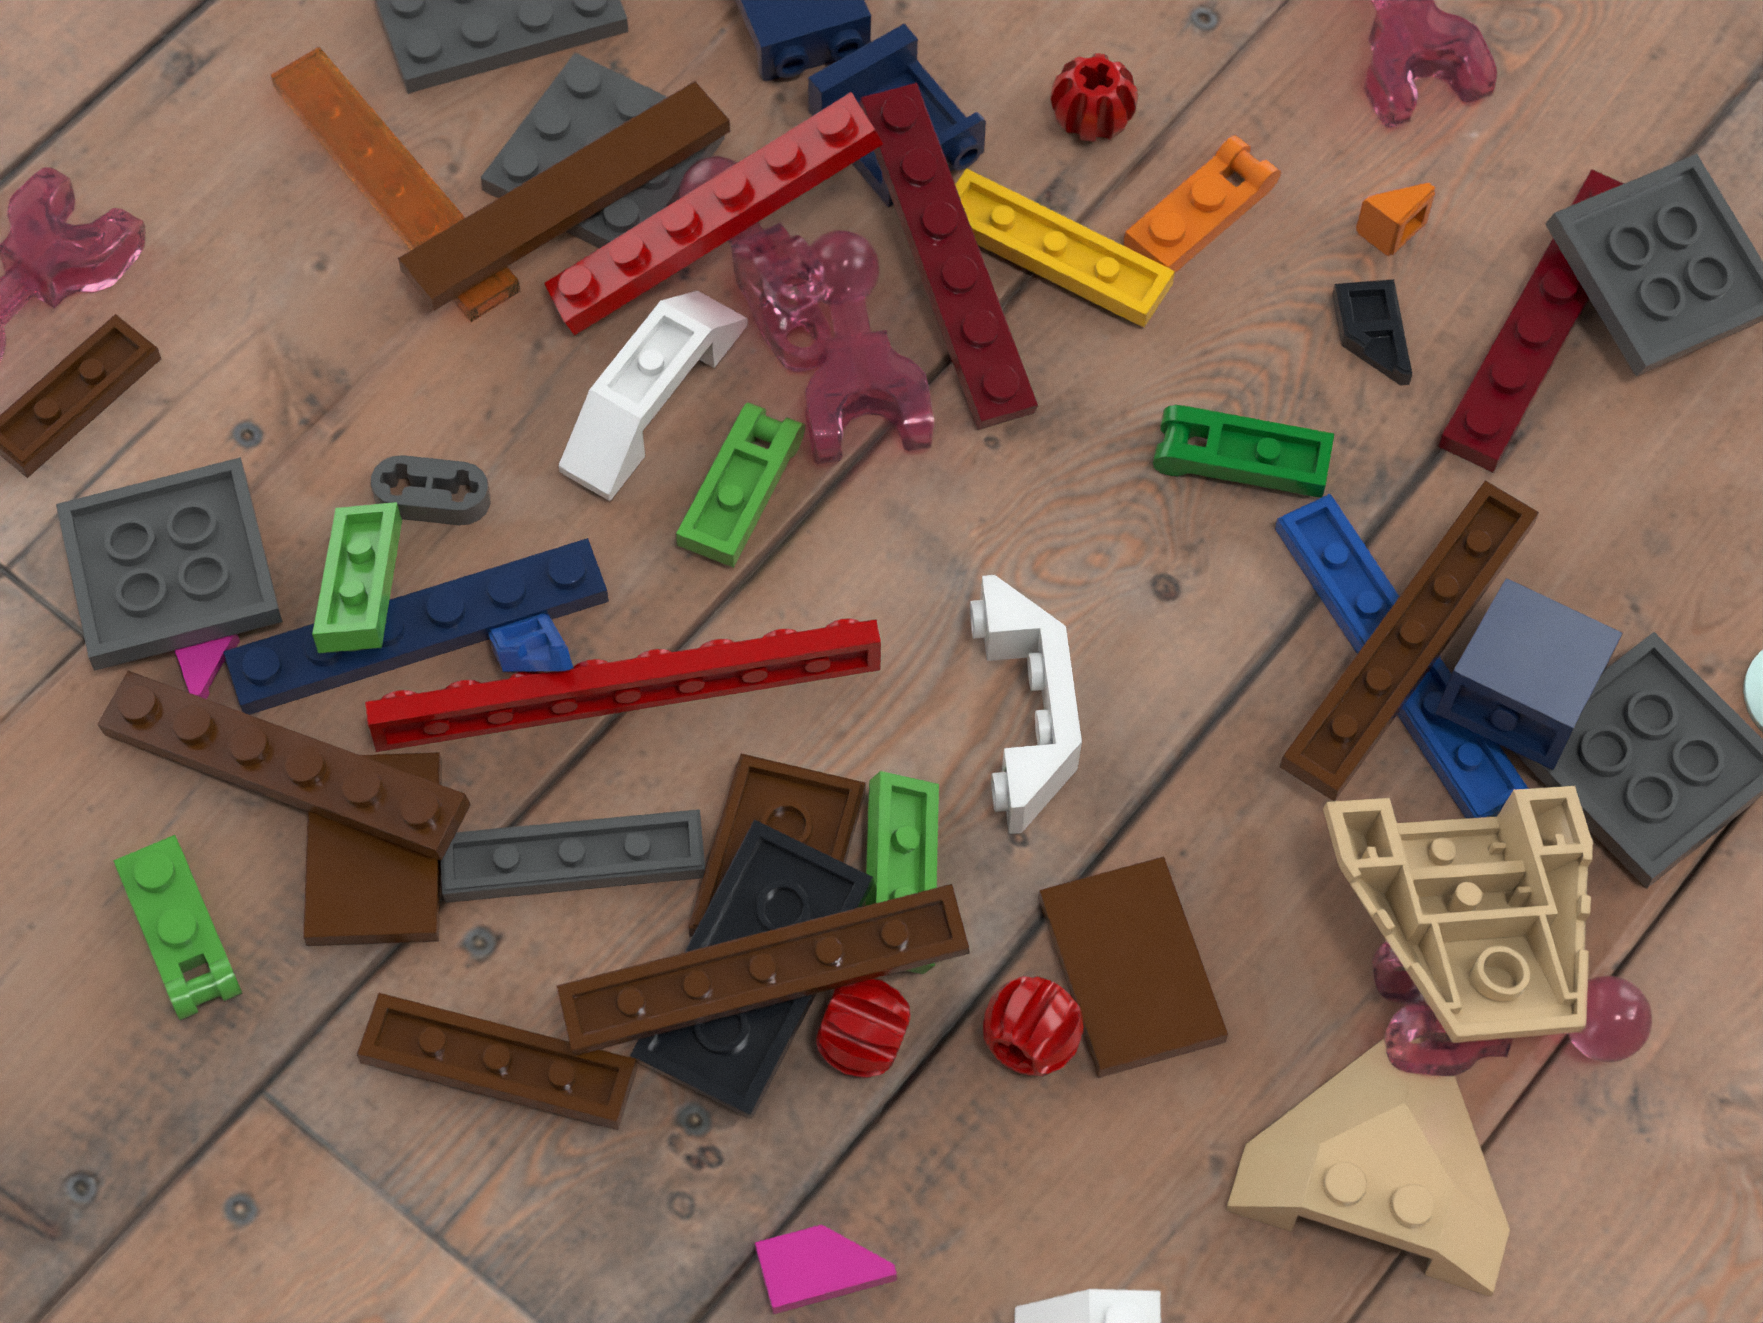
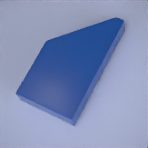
[488,612,573,672]

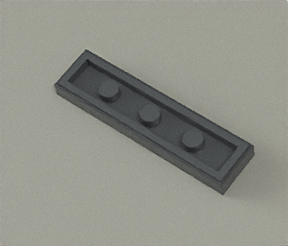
[441,809,706,903]

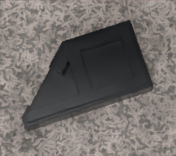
[1332,279,1413,386]

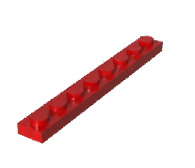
[365,618,881,752]

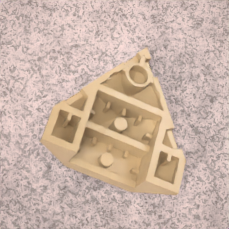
[1226,1005,1510,1297]

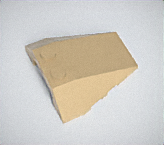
[1323,786,1593,1043]

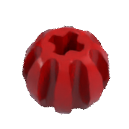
[1050,53,1138,142]
[982,976,1084,1077]
[816,978,911,1078]

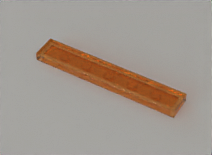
[270,47,521,322]

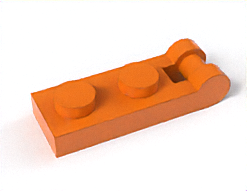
[1123,135,1281,273]

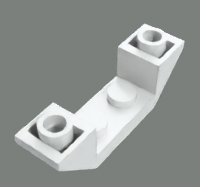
[558,291,748,501]
[970,575,1082,834]

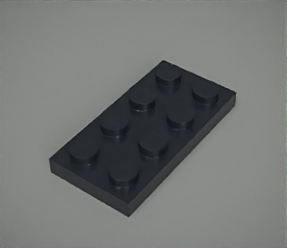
[630,820,874,1120]

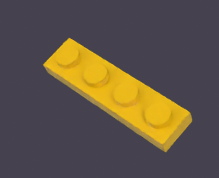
[955,168,1175,328]

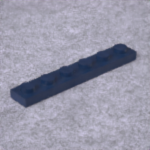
[223,538,609,715]

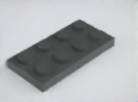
[375,0,628,94]

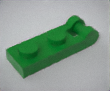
[1153,405,1335,498]

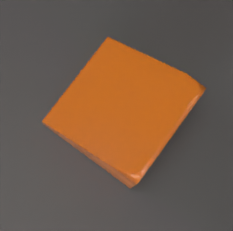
[1356,182,1435,257]

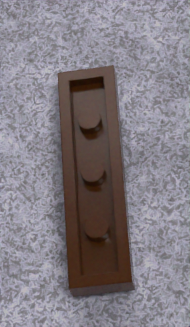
[357,993,638,1130]

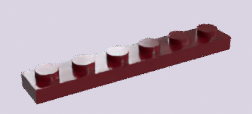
[859,83,1038,430]
[1438,169,1624,473]

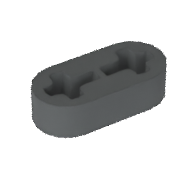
[371,455,491,525]

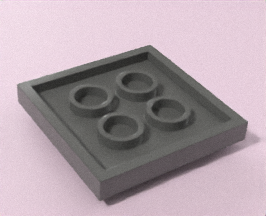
[481,53,725,248]
[1545,154,1763,376]
[56,457,282,671]
[1513,632,1763,889]

